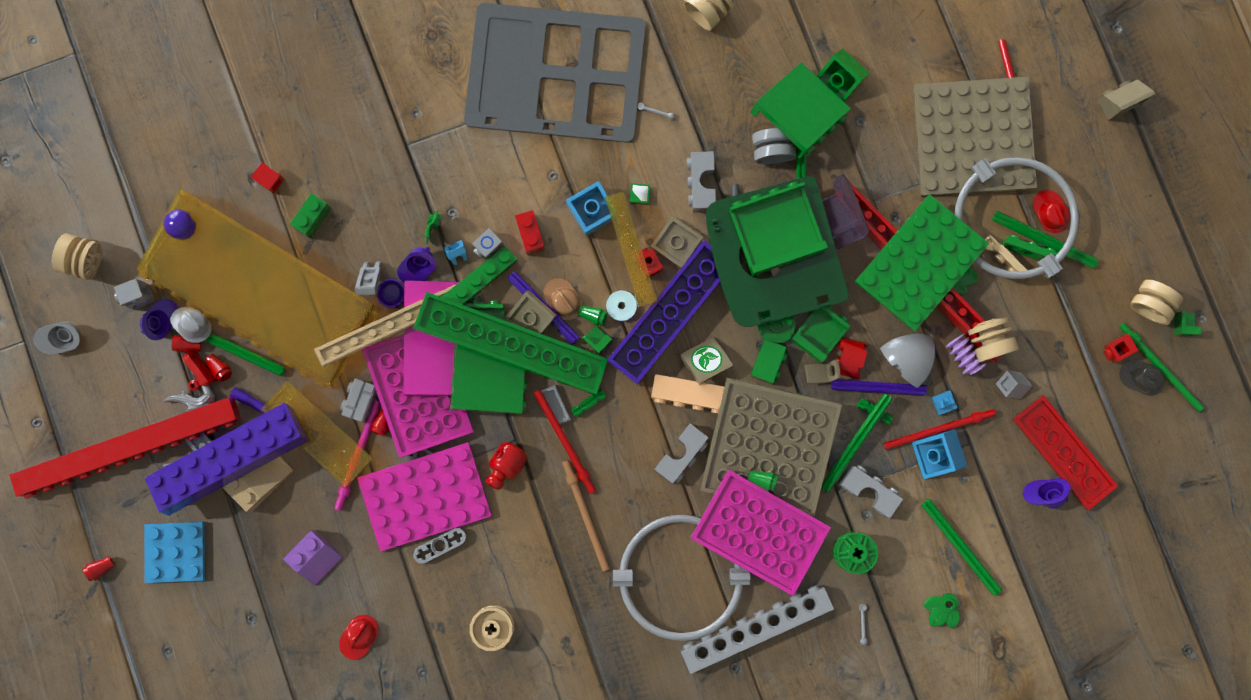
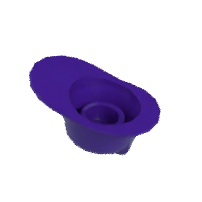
[397,247,436,283]
[140,299,179,341]
[1023,478,1071,509]

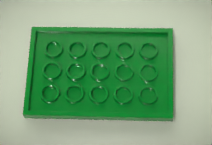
[854,194,989,332]

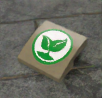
[680,337,733,385]

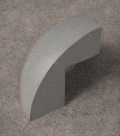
[880,334,935,388]

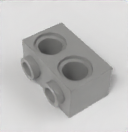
[114,279,155,310]

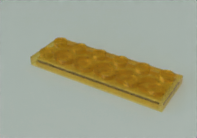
[261,381,373,487]

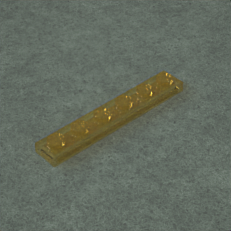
[605,191,657,307]

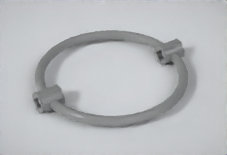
[954,158,1079,279]
[613,515,750,641]

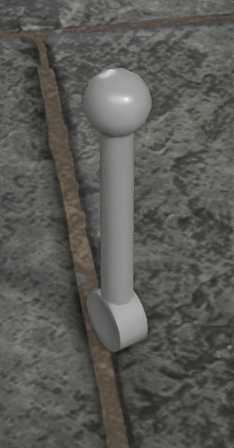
[637,103,675,120]
[858,604,868,645]

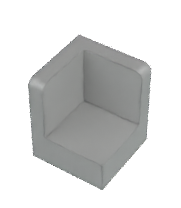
[996,370,1032,399]

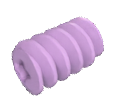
[946,333,986,375]

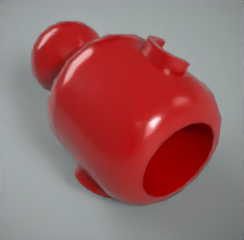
[486,442,527,490]

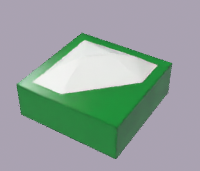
[630,183,650,205]

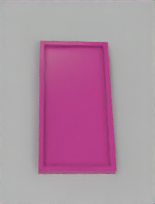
[403,281,459,396]

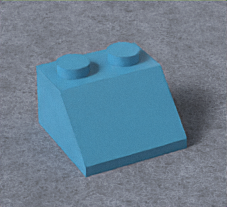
[912,429,967,479]

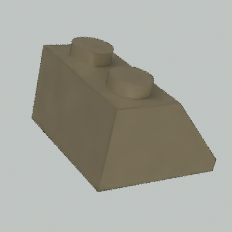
[1098,79,1155,120]

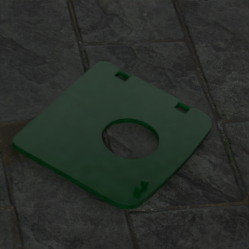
[705,176,849,327]

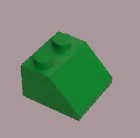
[817,48,870,102]

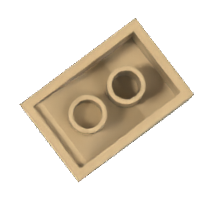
[222,457,294,512]

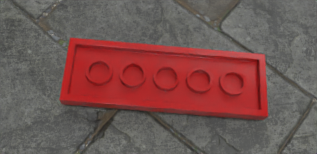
[1012,395,1118,510]

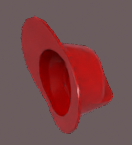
[1033,190,1070,233]
[339,615,379,660]

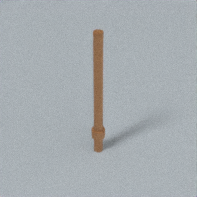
[562,460,610,571]

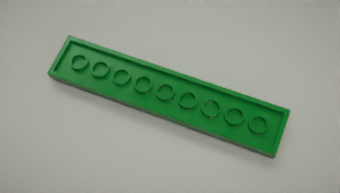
[413,292,607,396]

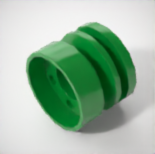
[832,532,878,574]

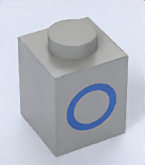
[472,228,504,260]

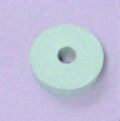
[606,290,637,322]

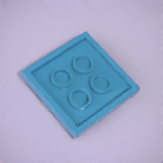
[144,522,205,583]

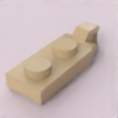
[985,235,1027,271]

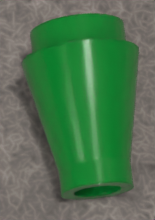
[578,305,608,326]
[748,470,778,492]

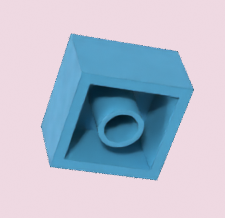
[566,181,618,236]

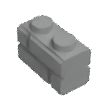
[340,379,377,423]

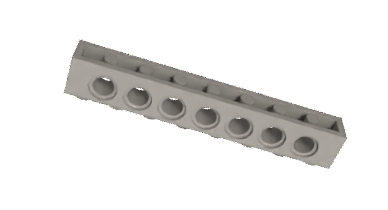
[680,585,834,674]

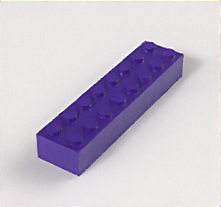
[607,241,720,386]
[145,403,308,516]

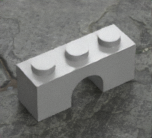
[687,151,716,212]
[654,424,709,484]
[839,465,903,519]

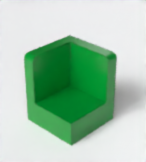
[1174,311,1201,337]
[582,326,612,355]

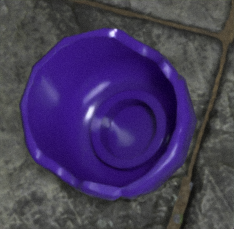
[163,209,196,240]
[376,278,404,308]

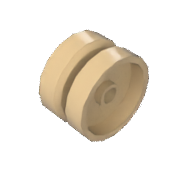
[1130,280,1183,325]
[470,605,515,651]

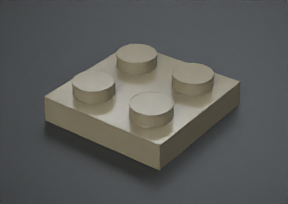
[650,216,703,269]
[504,290,557,334]

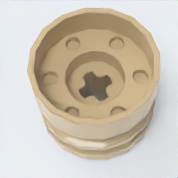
[683,0,734,31]
[52,233,102,280]
[968,318,1019,362]

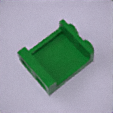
[790,303,851,364]

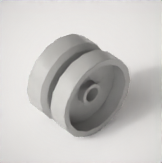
[752,128,796,165]

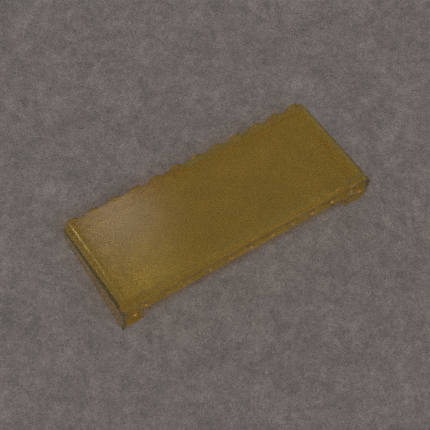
[137,188,380,388]

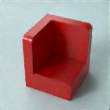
[250,163,284,194]

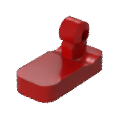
[182,351,217,391]

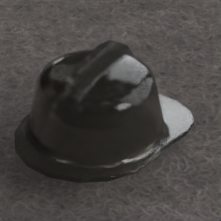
[1119,359,1165,396]

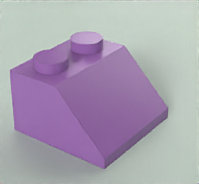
[283,530,343,585]

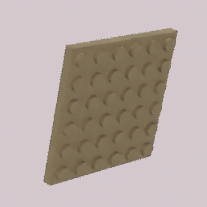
[913,77,1037,197]
[700,378,842,517]

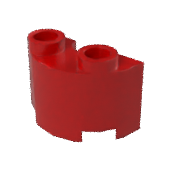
[836,337,868,380]

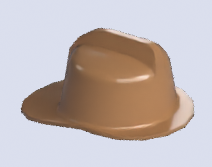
[543,278,582,320]

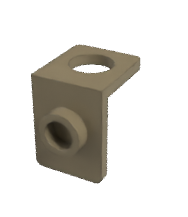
[805,360,841,384]

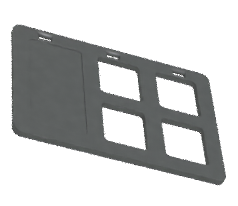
[464,3,645,143]

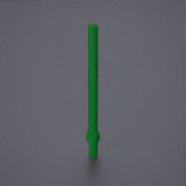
[1118,322,1204,412]

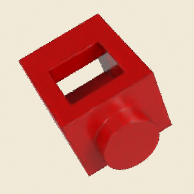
[636,248,663,280]
[1104,334,1139,363]

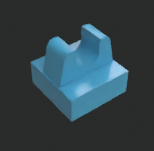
[444,240,467,265]
[931,390,958,415]

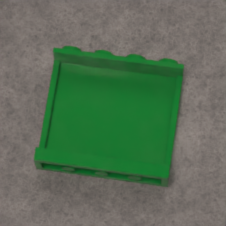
[750,62,851,159]
[729,181,828,276]
[450,345,527,415]

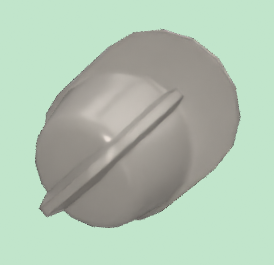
[170,306,211,343]
[33,322,80,355]

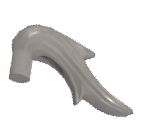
[164,386,215,412]

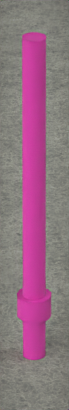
[334,399,381,511]

